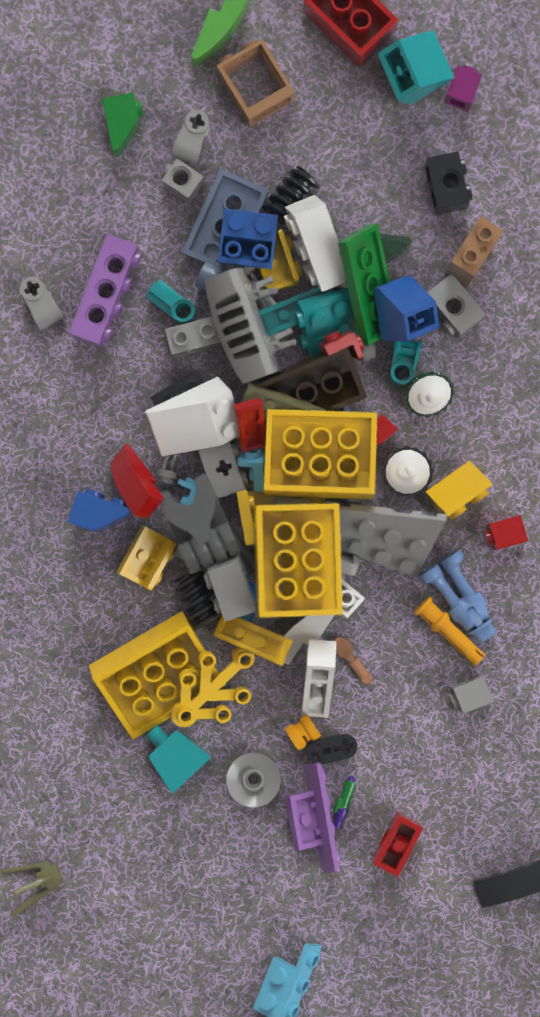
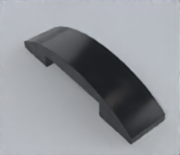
[473,860,540,908]

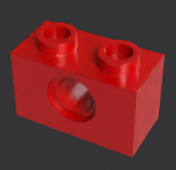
[371,811,423,877]

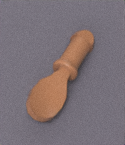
[333,636,372,685]

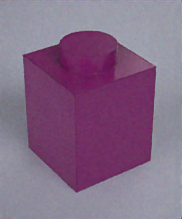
[444,65,482,111]

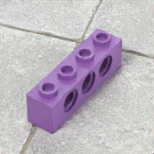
[69,234,141,348]

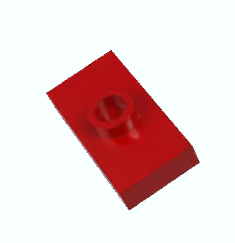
[233,398,266,453]

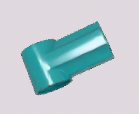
[146,279,197,325]

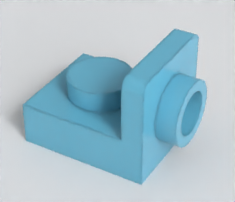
[237,449,266,492]
[177,477,198,506]

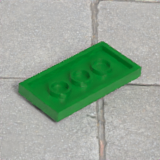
[338,223,390,346]

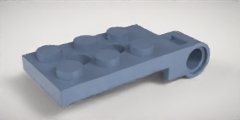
[182,168,269,291]

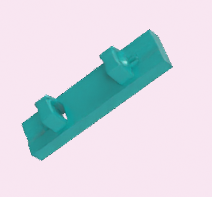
[259,287,332,336]

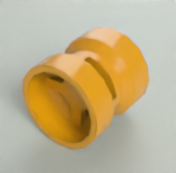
[284,714,321,751]

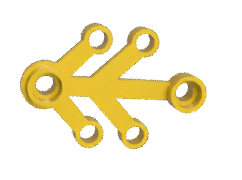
[171,647,255,727]

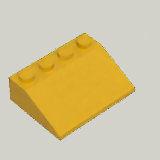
[264,409,377,500]
[253,504,343,617]
[89,611,226,740]

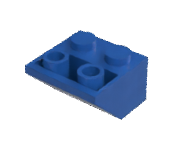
[218,208,278,270]
[374,275,440,341]
[67,488,133,533]

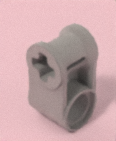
[171,110,209,166]
[20,276,64,330]

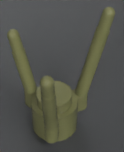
[2,860,64,916]

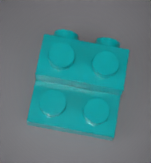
[295,287,357,356]

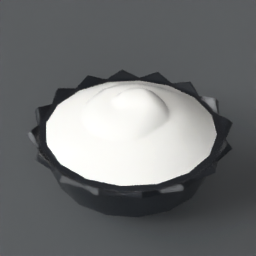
[381,445,434,498]

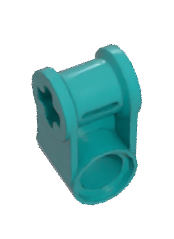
[388,339,423,389]

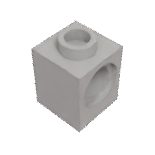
[161,159,204,204]
[449,675,494,714]

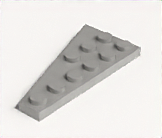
[272,496,447,578]

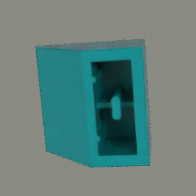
[377,30,455,105]

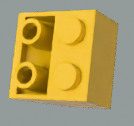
[423,460,492,520]

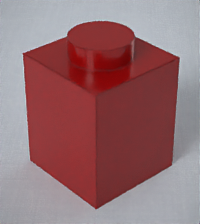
[484,515,528,550]

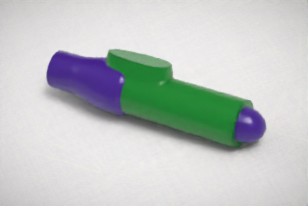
[333,776,356,829]

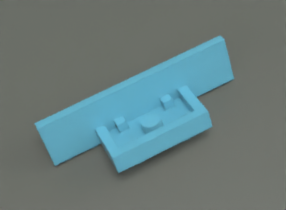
[253,943,322,1017]

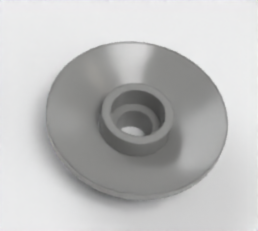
[226,752,281,808]

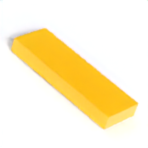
[213,614,293,666]

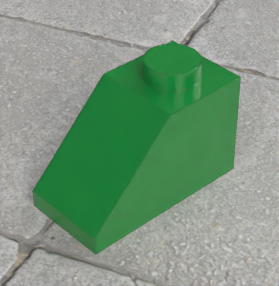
[102,93,144,157]

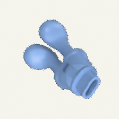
[418,549,496,644]

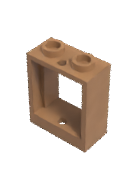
[217,39,295,127]
[444,216,504,289]

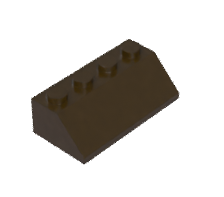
[246,347,367,428]

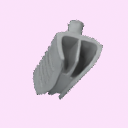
[205,268,297,384]

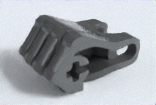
[160,473,240,574]

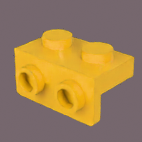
[259,229,302,291]
[117,525,176,591]

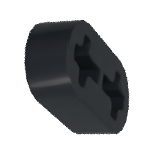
[307,733,358,765]

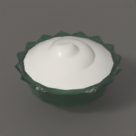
[404,372,455,418]

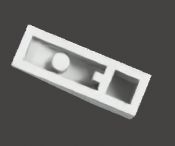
[301,639,336,718]

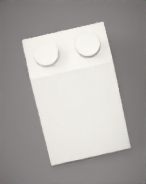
[145,377,238,456]

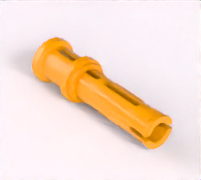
[413,596,486,666]

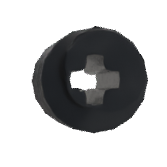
[262,166,320,225]
[172,570,222,631]

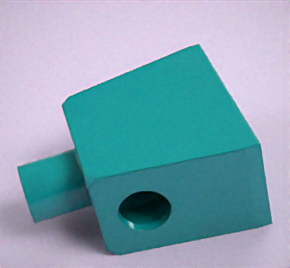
[146,725,212,794]

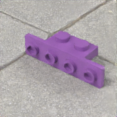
[285,763,340,873]

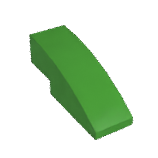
[191,0,249,67]

